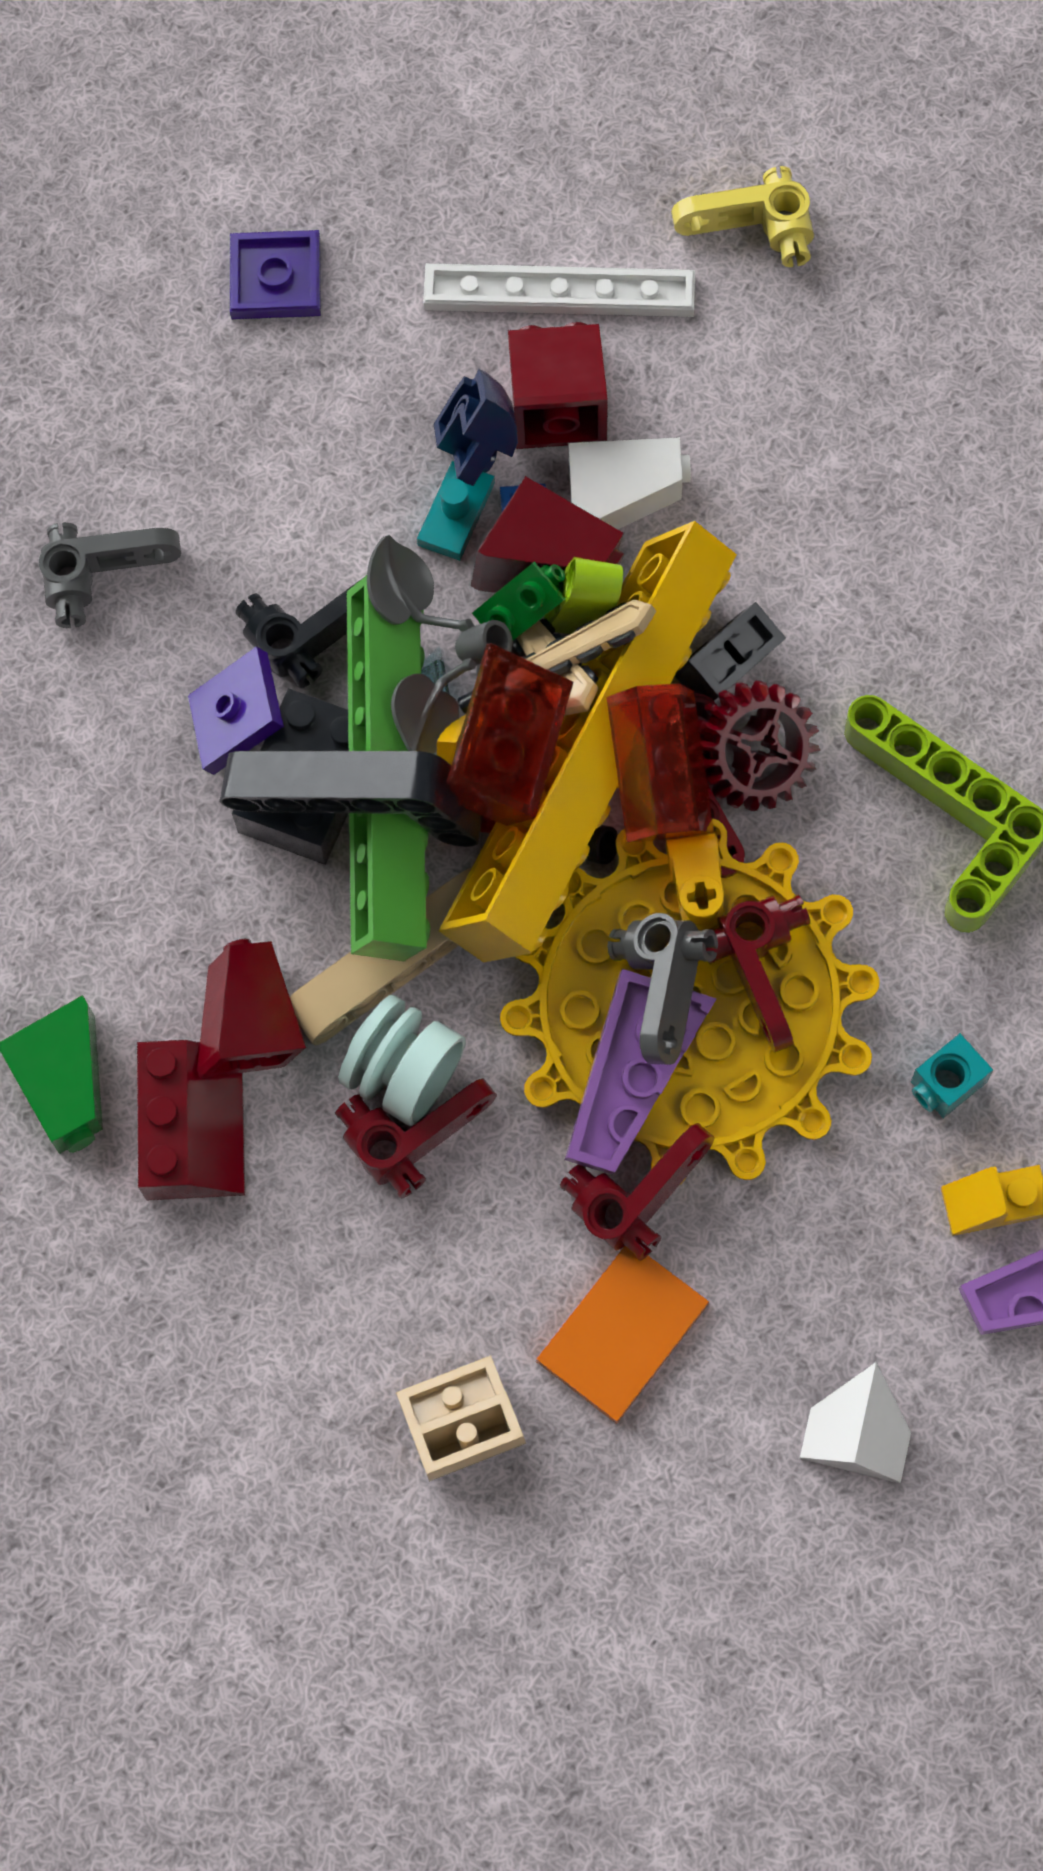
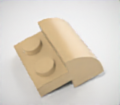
[396,1355,526,1482]

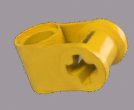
[666,832,724,930]

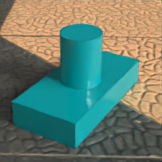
[417,461,495,561]

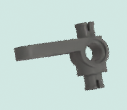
[39,522,181,628]
[607,913,718,1065]

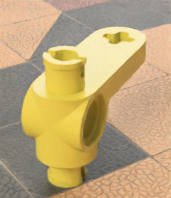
[671,166,814,267]

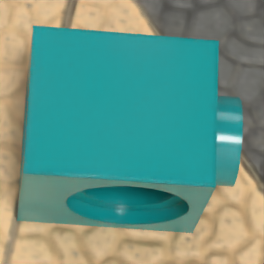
[911,1033,993,1119]

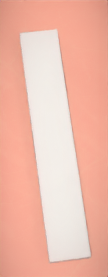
[423,263,695,317]

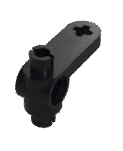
[235,580,360,688]

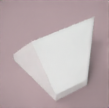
[800,1362,911,1483]

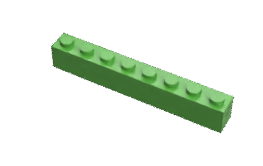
[347,575,430,962]

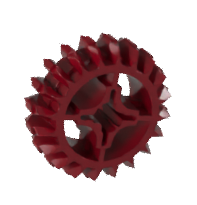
[691,680,821,811]

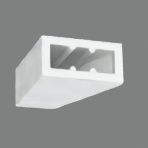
[568,437,691,529]

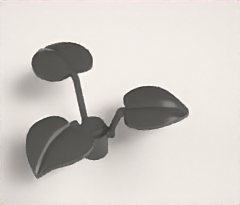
[367,535,526,754]

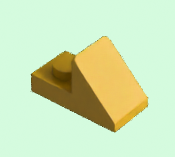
[940,1165,1043,1236]

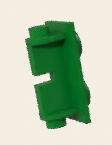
[472,562,566,641]

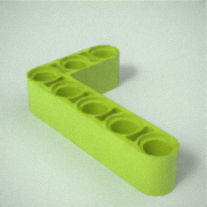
[844,695,1043,933]

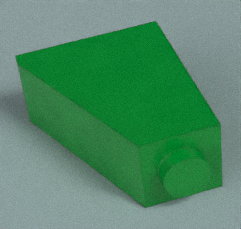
[0,995,103,1154]

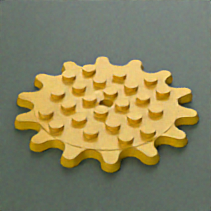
[500,818,880,1185]

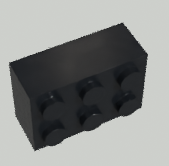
[232,688,349,865]

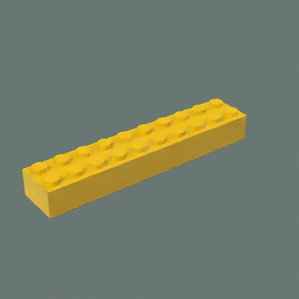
[439,521,737,963]

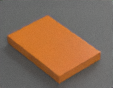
[536,1246,709,1424]

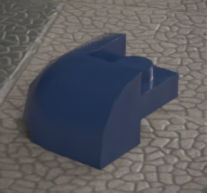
[433,369,518,486]

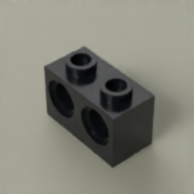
[675,602,786,700]

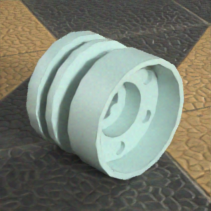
[338,995,466,1126]

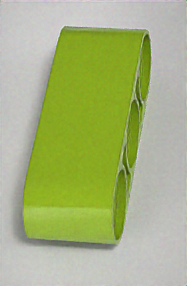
[544,557,623,635]

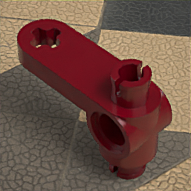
[706,894,811,1053]
[335,1078,497,1199]
[560,1123,715,1261]

